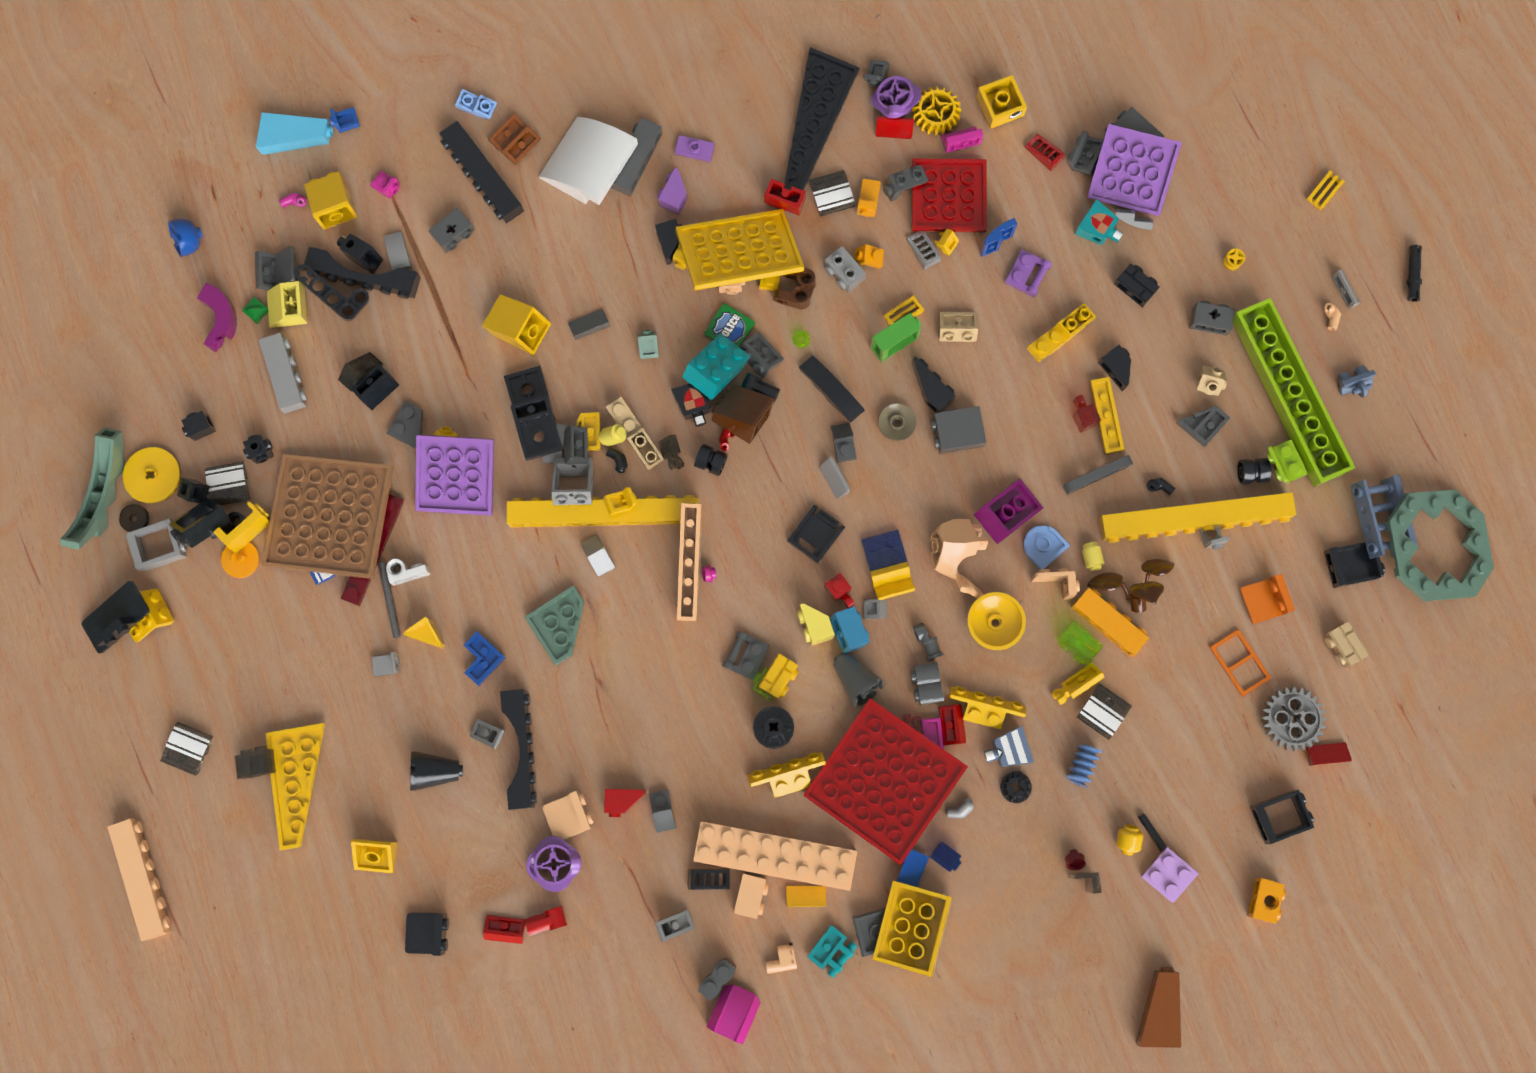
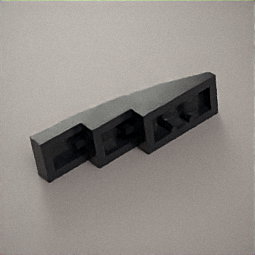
[799,355,865,423]

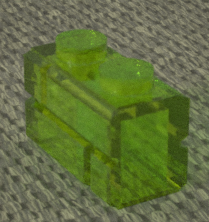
[1057,621,1104,665]

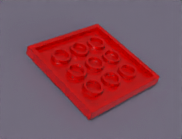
[912,158,987,232]

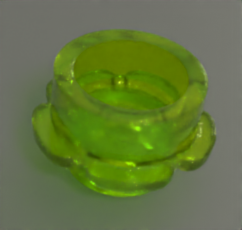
[792,330,811,348]

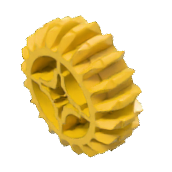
[911,86,962,136]

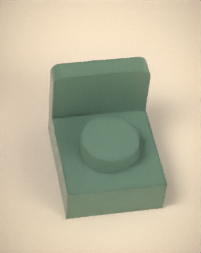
[638,330,659,359]

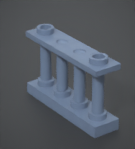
[1350,475,1419,559]

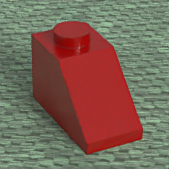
[604,789,646,817]

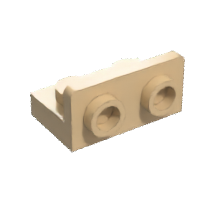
[939,312,978,342]

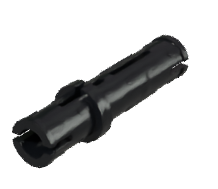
[1406,245,1422,302]

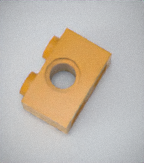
[1247,877,1286,924]

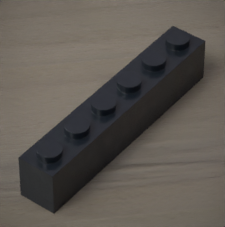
[439,121,524,224]

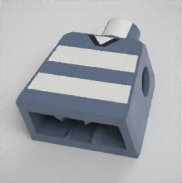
[984,726,1034,767]

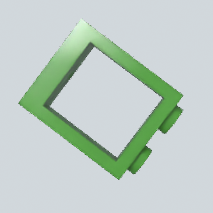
[870,313,921,362]

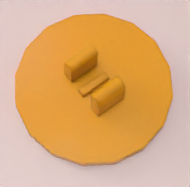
[221,543,260,578]

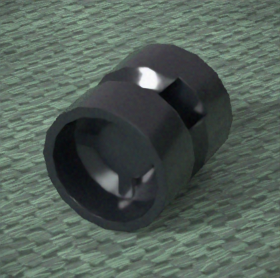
[694,444,728,476]
[1237,458,1271,484]

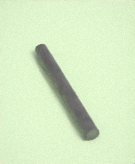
[378,562,401,638]

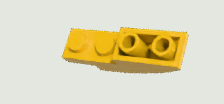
[1026,303,1096,363]

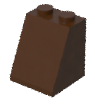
[711,384,774,444]

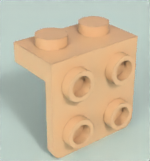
[1031,568,1080,600]
[543,791,594,840]

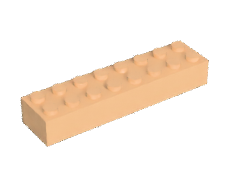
[693,821,857,891]

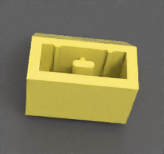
[267,281,308,328]
[797,604,835,646]

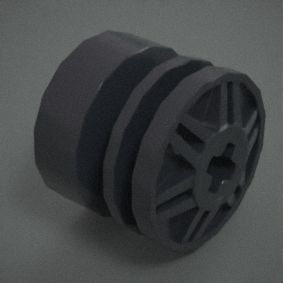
[753,706,794,749]

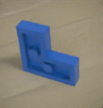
[464,631,506,686]

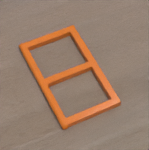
[1209,629,1271,697]

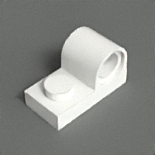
[386,559,431,586]

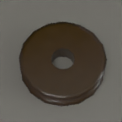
[119,504,149,532]

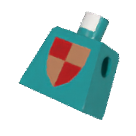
[1075,200,1123,245]

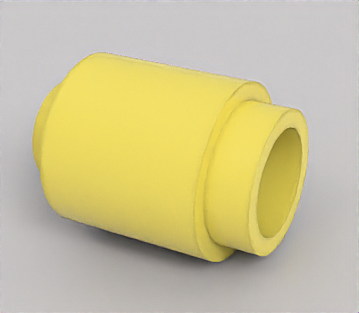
[599,424,626,446]
[1081,542,1105,571]

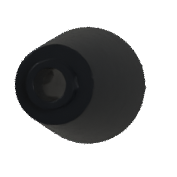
[410,751,463,791]

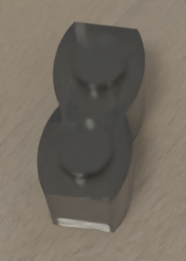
[234,746,276,780]

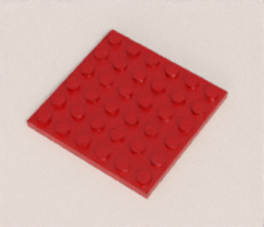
[803,698,968,865]

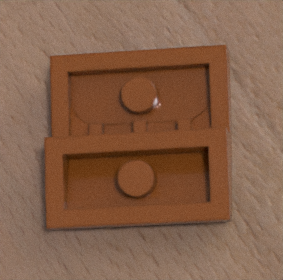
[488,114,541,165]

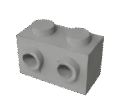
[824,246,866,293]

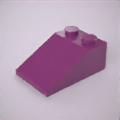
[973,478,1043,544]

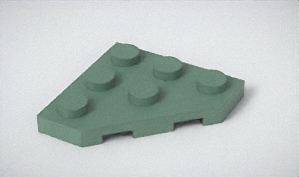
[525,585,585,666]

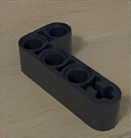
[294,264,369,321]

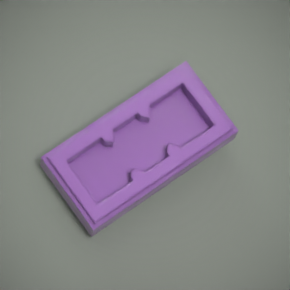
[675,135,715,162]

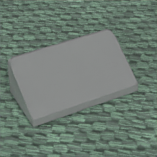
[1332,269,1361,309]
[820,457,850,499]

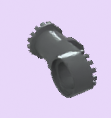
[913,622,944,661]

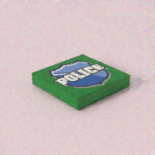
[704,303,755,348]

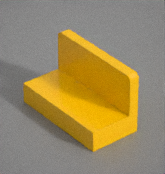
[870,562,915,600]

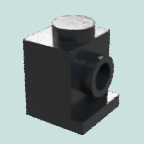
[177,478,210,503]

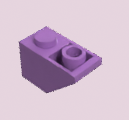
[657,168,687,215]

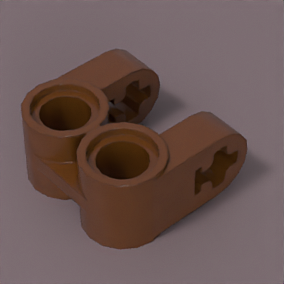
[773,268,816,310]

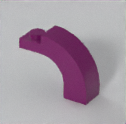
[197,283,237,352]

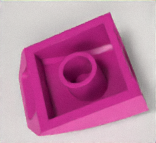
[706,984,760,1044]

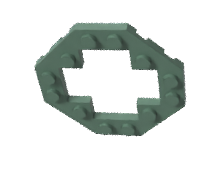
[1386,490,1494,602]

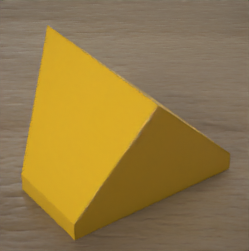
[403,617,445,649]

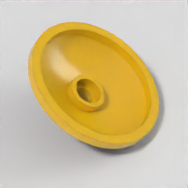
[967,592,1026,650]

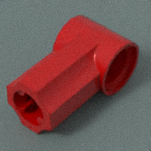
[525,906,567,936]

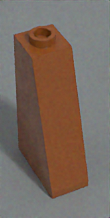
[1136,967,1181,1048]

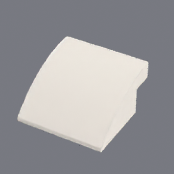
[539,117,638,205]

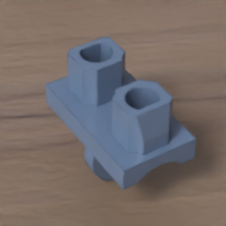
[1338,365,1376,398]

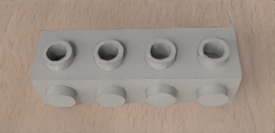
[259,333,307,414]

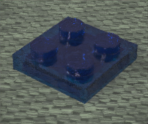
[861,530,908,572]

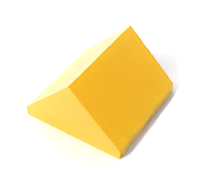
[351,839,398,873]

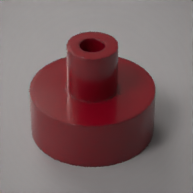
[1065,849,1086,870]

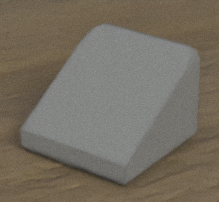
[863,599,887,619]

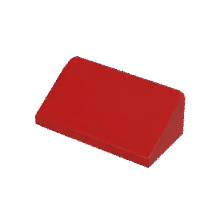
[875,116,914,139]
[938,704,966,746]
[1306,742,1352,766]
[483,915,525,944]

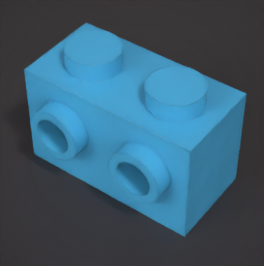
[829,606,870,654]

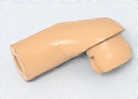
[1324,302,1341,331]

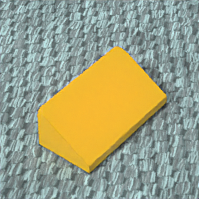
[786,886,826,907]

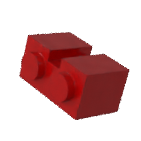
[764,179,806,216]

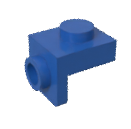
[329,107,361,133]

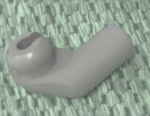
[947,798,974,818]

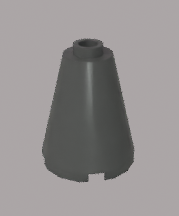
[833,653,885,707]

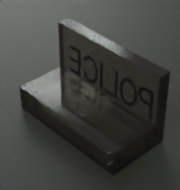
[1068,871,1102,894]

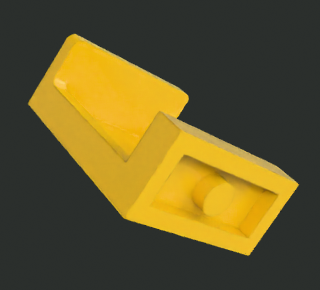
[213,501,270,554]

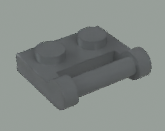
[722,631,770,681]

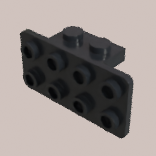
[81,581,150,654]

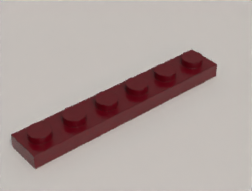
[340,494,404,606]

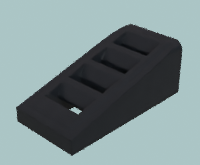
[688,869,730,890]

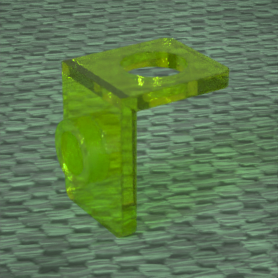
[752,667,773,702]

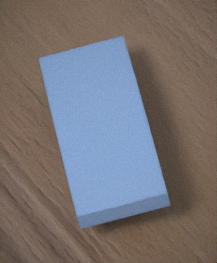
[455,89,497,120]

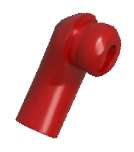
[718,428,735,451]

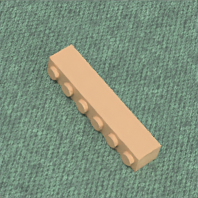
[677,503,702,621]
[107,819,171,941]

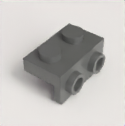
[1068,130,1103,175]

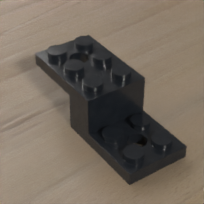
[504,366,563,461]

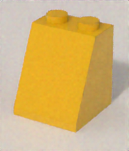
[304,171,358,230]
[482,294,551,356]

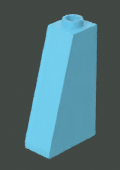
[256,112,333,155]

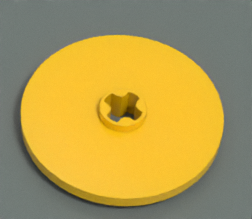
[123,447,181,504]

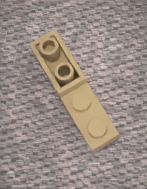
[605,397,664,470]

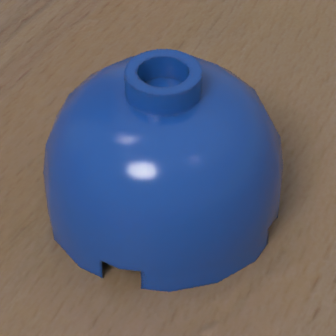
[168,218,203,257]

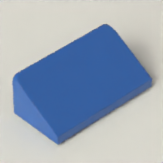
[897,850,929,887]

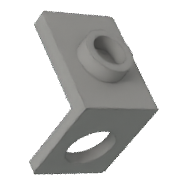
[1200,527,1230,550]
[372,652,401,677]

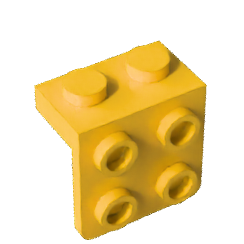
[129,588,175,642]

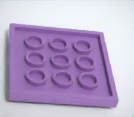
[1087,124,1182,216]
[415,434,494,516]

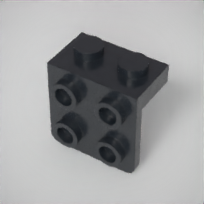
[405,913,449,956]

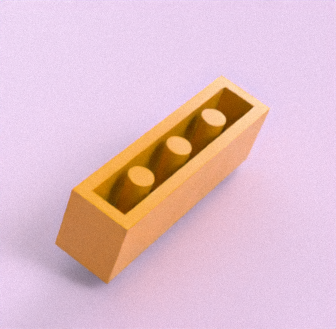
[1071,588,1149,657]

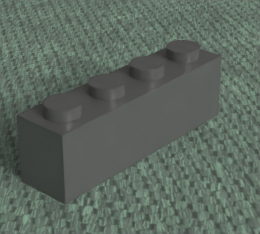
[611,118,663,197]

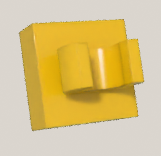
[934,229,959,256]

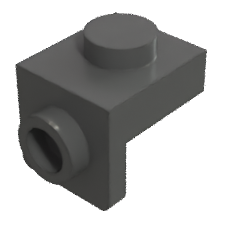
[863,60,890,87]

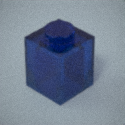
[929,841,962,872]

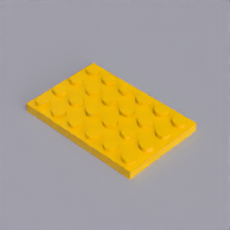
[675,209,804,291]

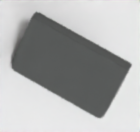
[569,309,610,340]
[564,425,588,465]

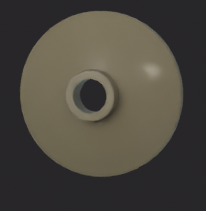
[878,403,916,441]

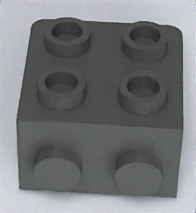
[255,246,296,291]

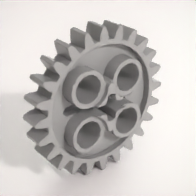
[1261,687,1327,751]

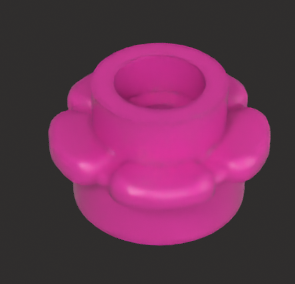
[702,564,716,583]

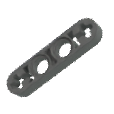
[1063,455,1133,495]

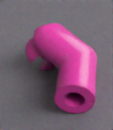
[279,193,307,208]

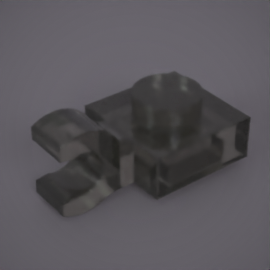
[658,435,684,470]

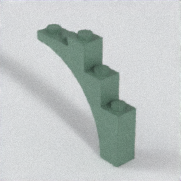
[60,427,124,550]

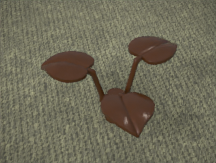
[1087,559,1174,613]

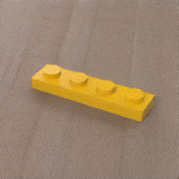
[1090,377,1125,454]

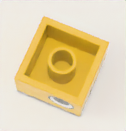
[976,75,1027,129]

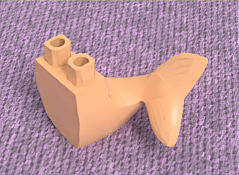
[930,519,988,599]

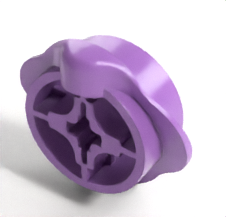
[871,76,922,118]
[526,836,581,892]

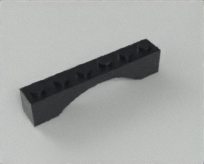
[304,247,421,299]
[500,689,537,810]

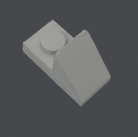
[469,718,505,749]
[655,910,695,942]

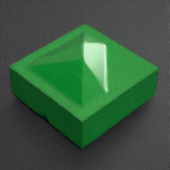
[242,297,268,324]

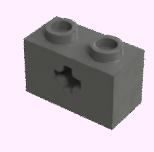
[429,208,474,253]
[1189,301,1235,336]

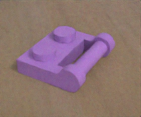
[1005,249,1052,297]

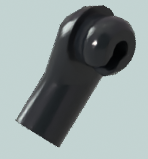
[606,447,628,473]
[1147,478,1176,495]

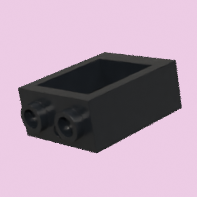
[169,498,231,548]
[1250,790,1315,844]

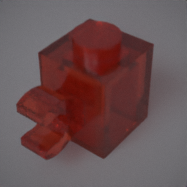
[1072,395,1101,433]

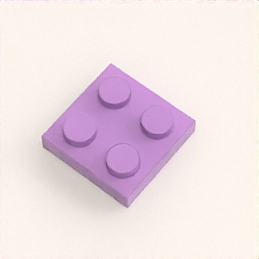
[1141,846,1199,903]

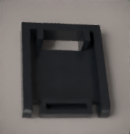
[787,505,845,564]

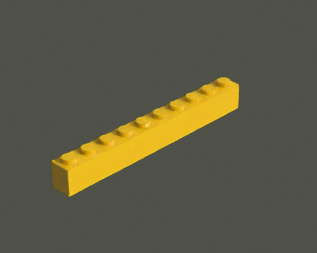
[1099,492,1296,543]
[507,495,700,527]

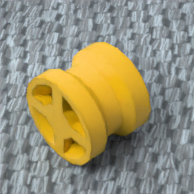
[1223,248,1245,271]

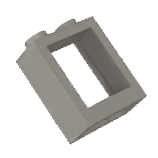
[551,458,594,505]
[126,519,187,572]

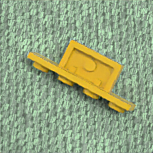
[949,686,1026,729]
[747,752,826,798]

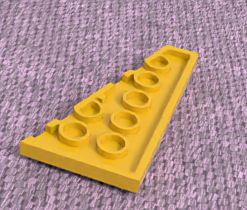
[265,723,325,850]

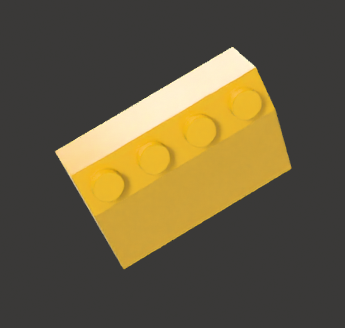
[872,881,953,977]

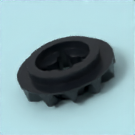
[1000,772,1032,803]

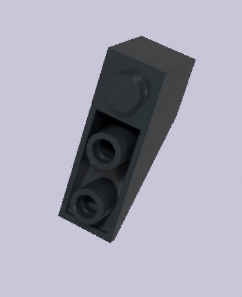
[912,356,956,413]

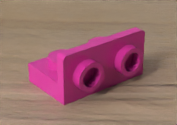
[941,126,984,153]

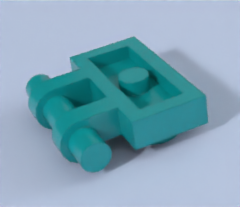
[807,925,858,978]

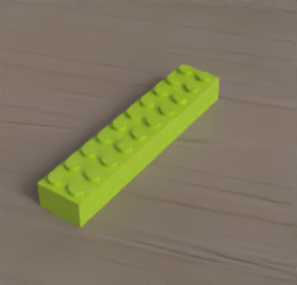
[1233,298,1356,487]

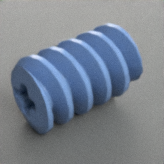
[1066,744,1103,788]

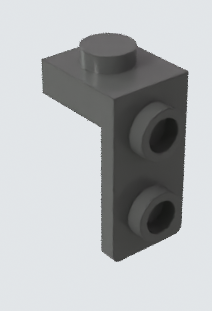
[883,165,928,202]

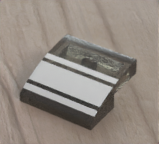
[809,170,855,217]
[205,461,251,505]
[1077,683,1132,740]
[160,722,213,776]

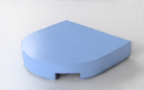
[1023,526,1070,570]

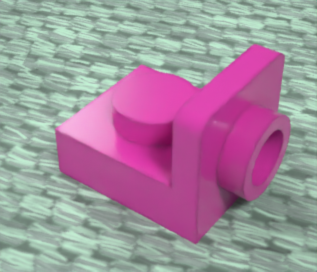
[370,171,400,199]

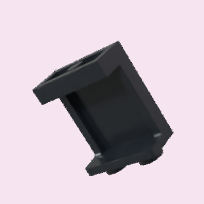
[1324,542,1385,588]

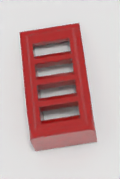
[1024,133,1065,171]

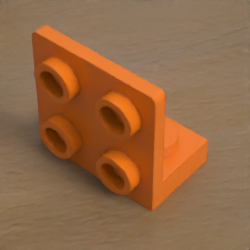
[1240,574,1295,624]

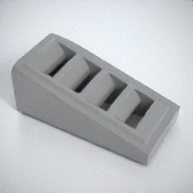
[906,231,941,270]

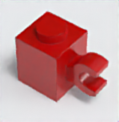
[824,573,855,608]

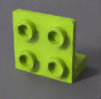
[1266,439,1308,484]

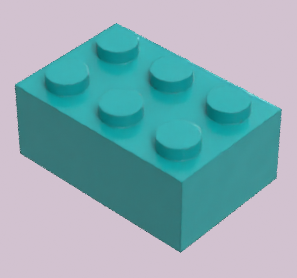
[682,333,750,400]

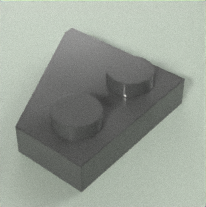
[387,401,423,449]
[1176,406,1230,447]

